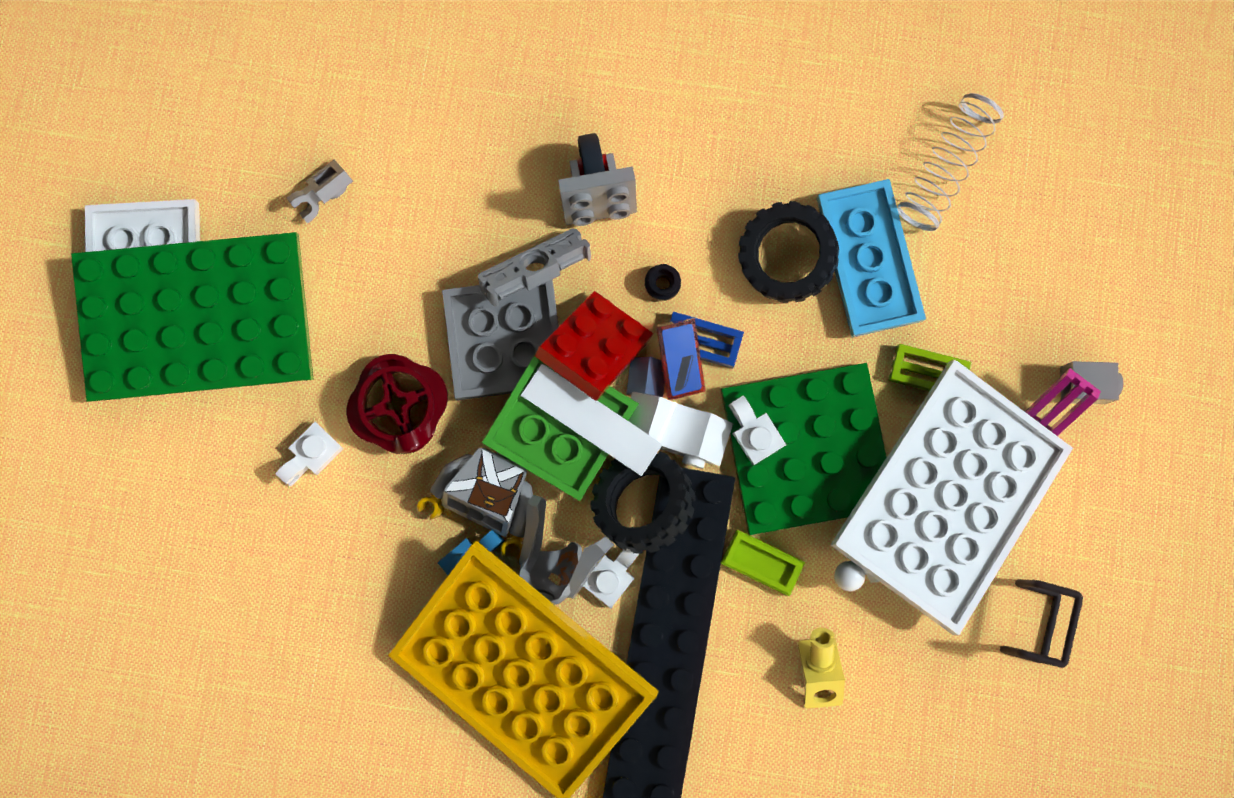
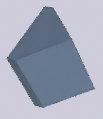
[626,356,667,398]

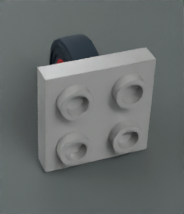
[558,133,637,226]

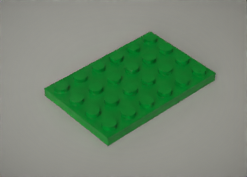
[71,232,314,402]

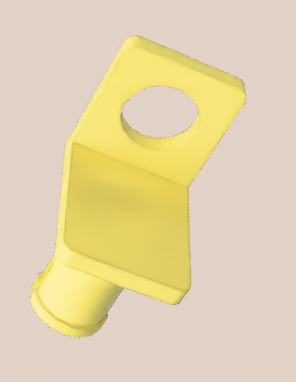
[798,628,845,709]

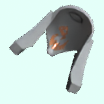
[518,495,614,605]

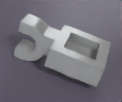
[287,159,353,224]

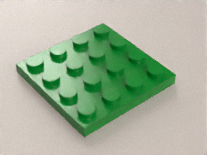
[721,363,887,535]

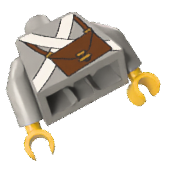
[417,448,533,560]

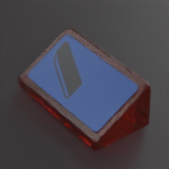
[657,318,706,400]

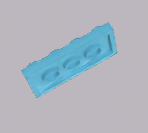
[816,179,926,338]

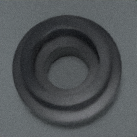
[645,264,681,301]

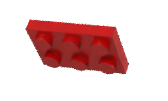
[535,291,654,401]

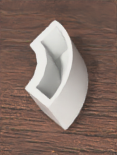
[629,392,733,469]

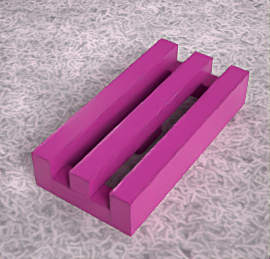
[1025,368,1101,436]

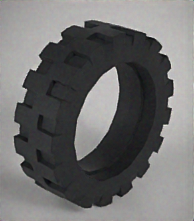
[738,201,839,303]
[590,451,695,554]

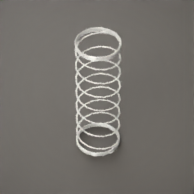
[897,93,1004,231]

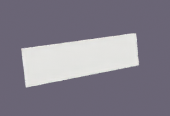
[521,364,663,476]

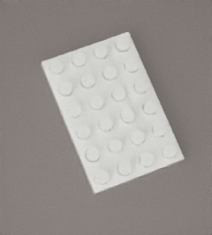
[830,360,1073,635]

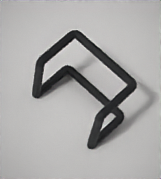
[1000,579,1083,668]

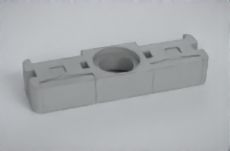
[478,229,591,306]

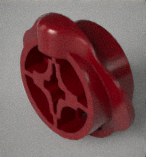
[346,354,448,454]

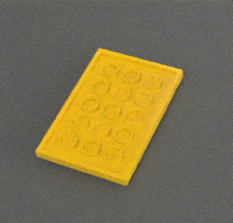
[388,541,659,798]

